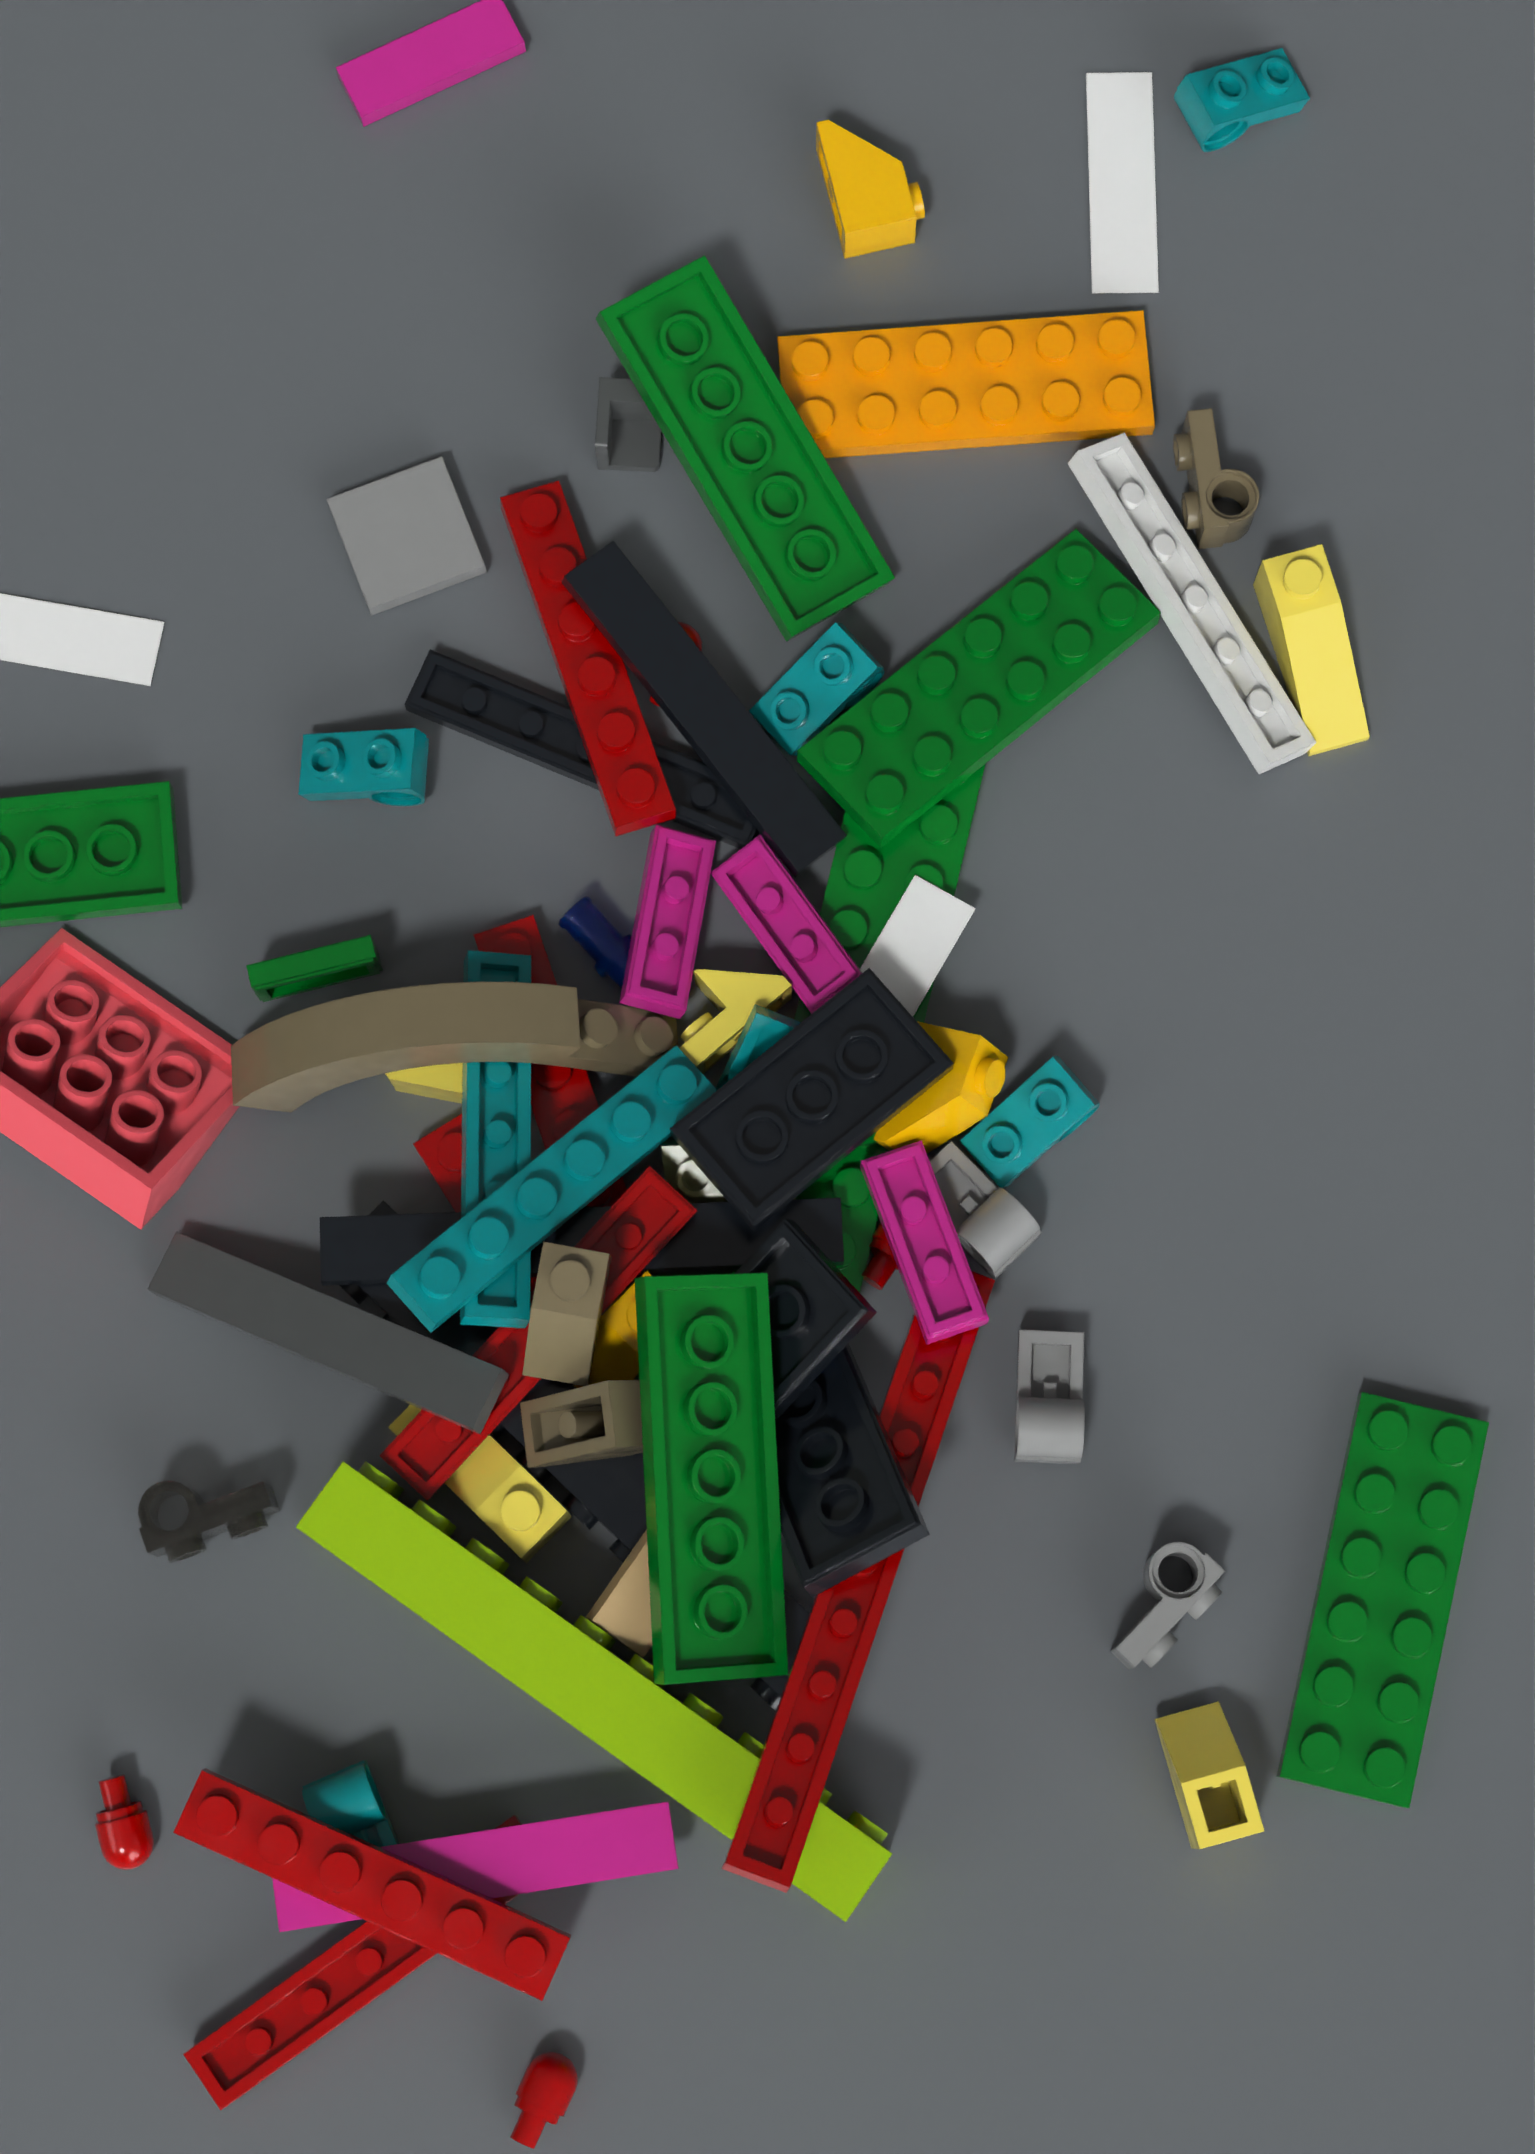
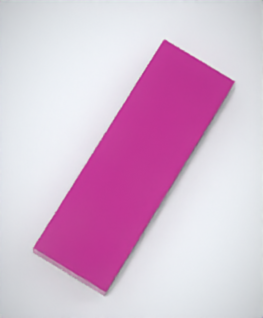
[336,0,526,127]
[619,824,716,1019]
[710,835,862,1014]
[860,1140,989,1345]

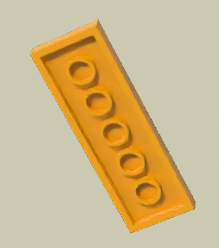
[777,310,1155,458]

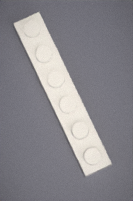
[1067,433,1316,774]

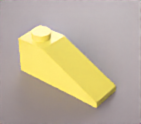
[1253,544,1370,756]
[388,1404,572,1564]

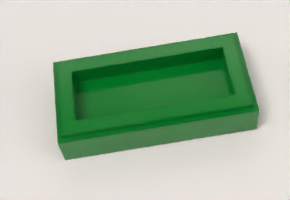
[246,935,383,1002]

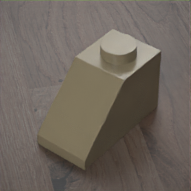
[522,1242,612,1386]
[520,1380,643,1468]

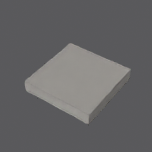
[326,456,487,616]

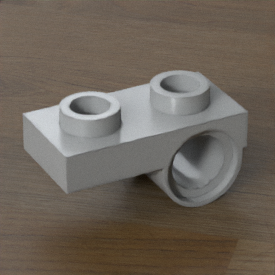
[930,1141,1042,1280]
[1014,1330,1085,1464]
[1110,1542,1225,1669]

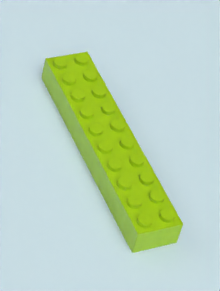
[296,1461,892,1922]

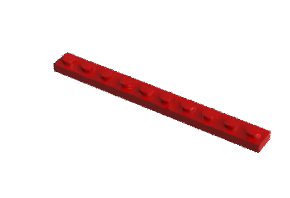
[722,1271,995,1893]

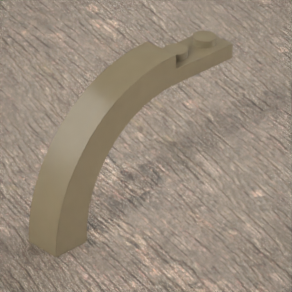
[231,982,678,1113]

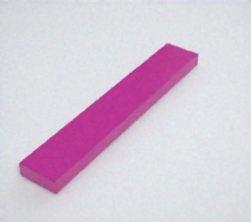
[272,1801,679,1932]

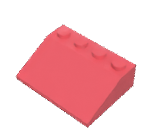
[0,928,240,1230]

